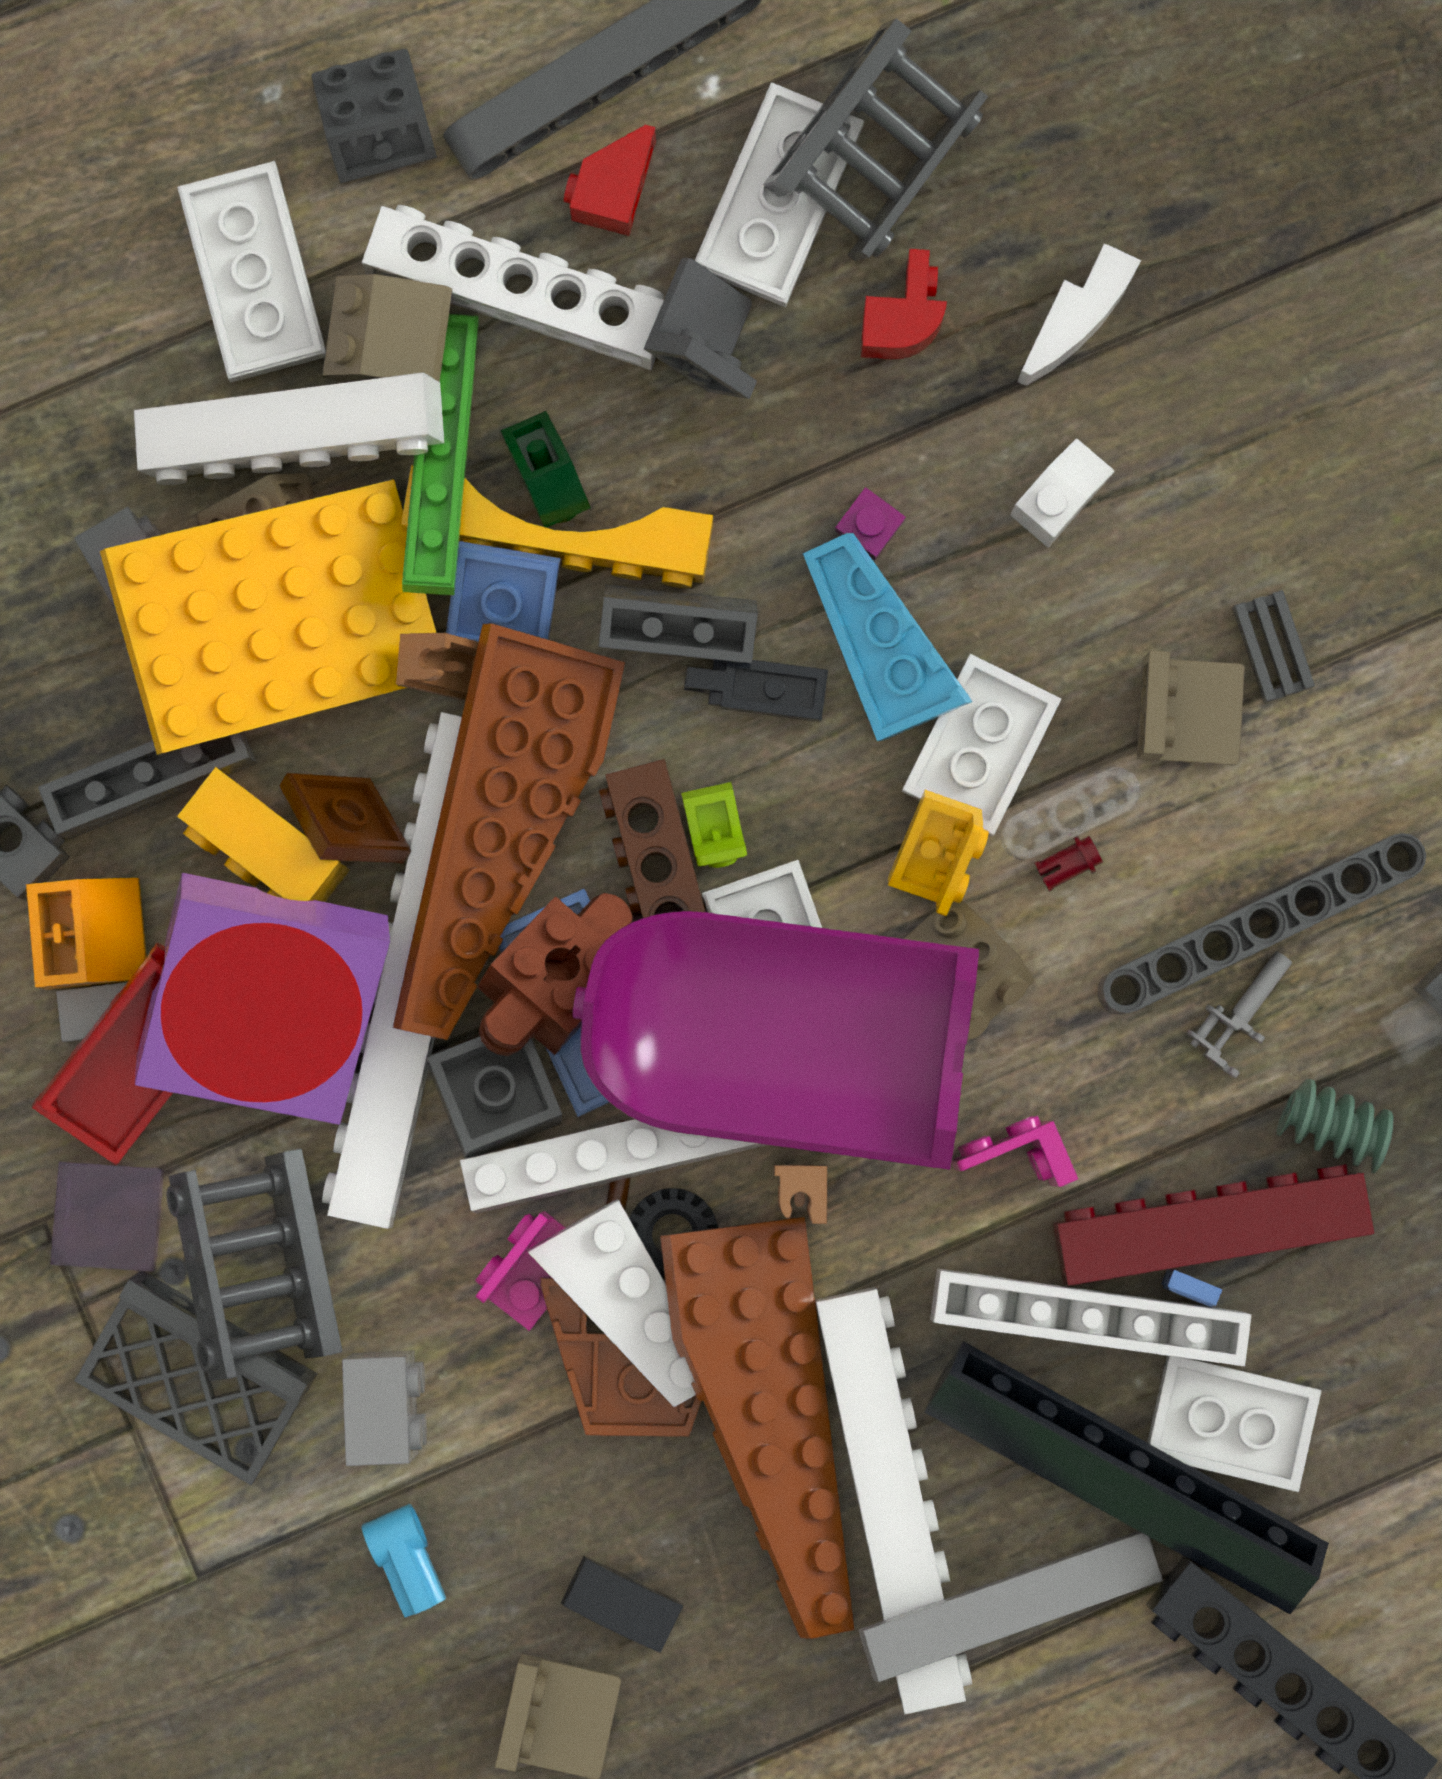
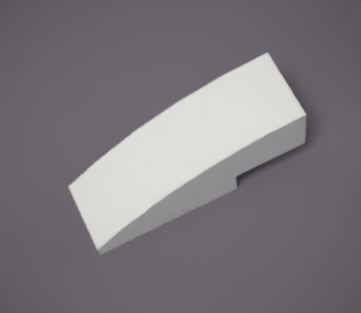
[1017,243,1141,386]

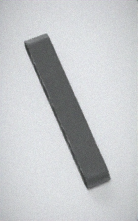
[443,0,762,180]
[1097,833,1426,1015]

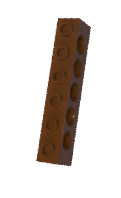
[599,759,705,918]

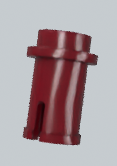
[1034,836,1103,892]

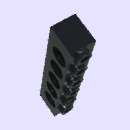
[1146,1556,1438,1779]

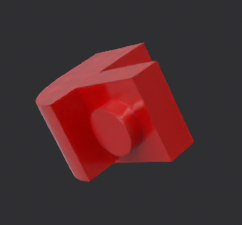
[860,249,947,359]

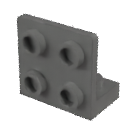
[311,49,437,183]
[644,258,757,399]

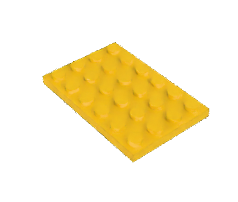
[100,479,436,755]

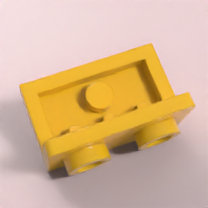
[888,789,989,916]

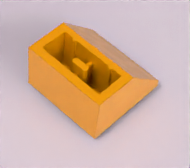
[26,878,147,990]

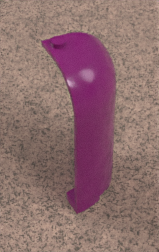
[573,911,979,1170]

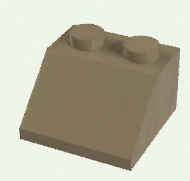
[322,274,453,383]

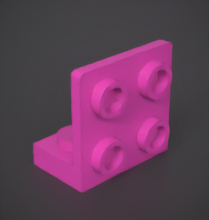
[952,1115,1078,1187]
[475,1211,566,1331]

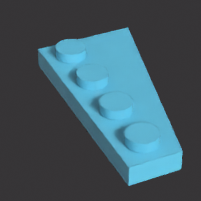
[803,533,973,741]

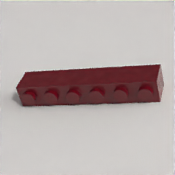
[1053,1164,1375,1286]

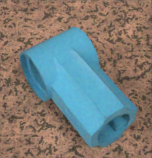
[362,1504,446,1618]

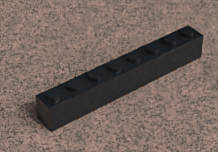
[924,1341,1329,1614]

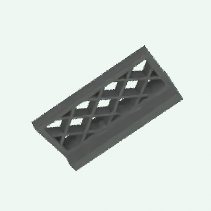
[75,1270,318,1485]

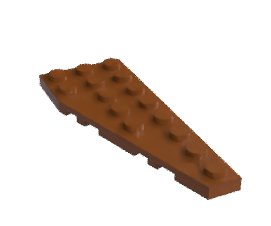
[392,623,625,1040]
[660,1217,855,1639]

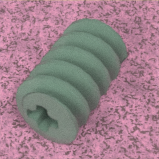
[1276,1079,1393,1174]

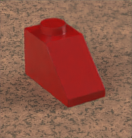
[564,124,656,236]

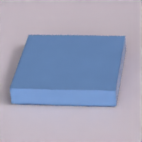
[446,541,560,642]

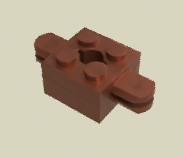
[477,893,633,1056]

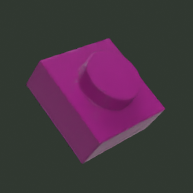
[835,487,906,560]

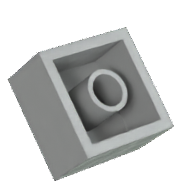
[342,1350,427,1466]

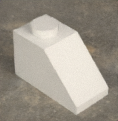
[1010,438,1115,548]

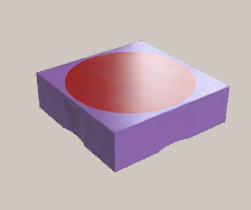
[135,873,390,1125]

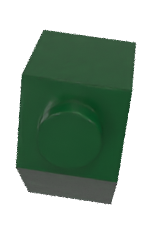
[500,411,591,528]

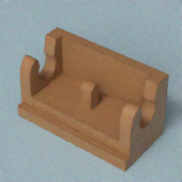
[396,633,478,700]
[773,1165,827,1224]

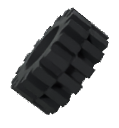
[629,1188,718,1280]

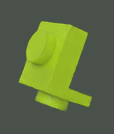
[681,782,747,868]

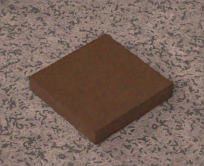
[279,773,411,863]

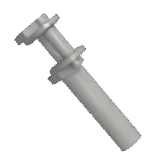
[1186,951,1292,1078]

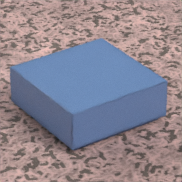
[1161,1269,1222,1307]

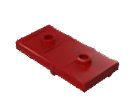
[32,942,173,1165]

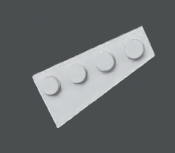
[527,1199,696,1407]

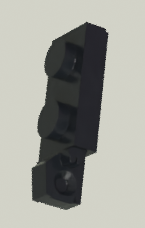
[684,659,828,722]

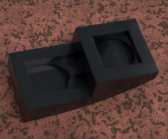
[561,1556,683,1653]

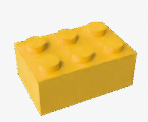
[177,767,350,902]

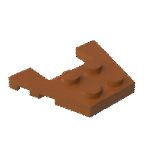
[540,1277,702,1437]

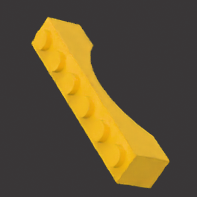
[401,465,713,589]

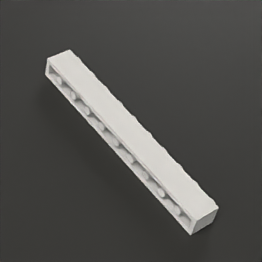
[322,712,462,1229]

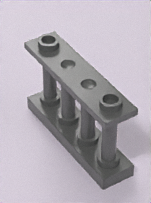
[763,18,988,261]
[166,1148,343,1381]

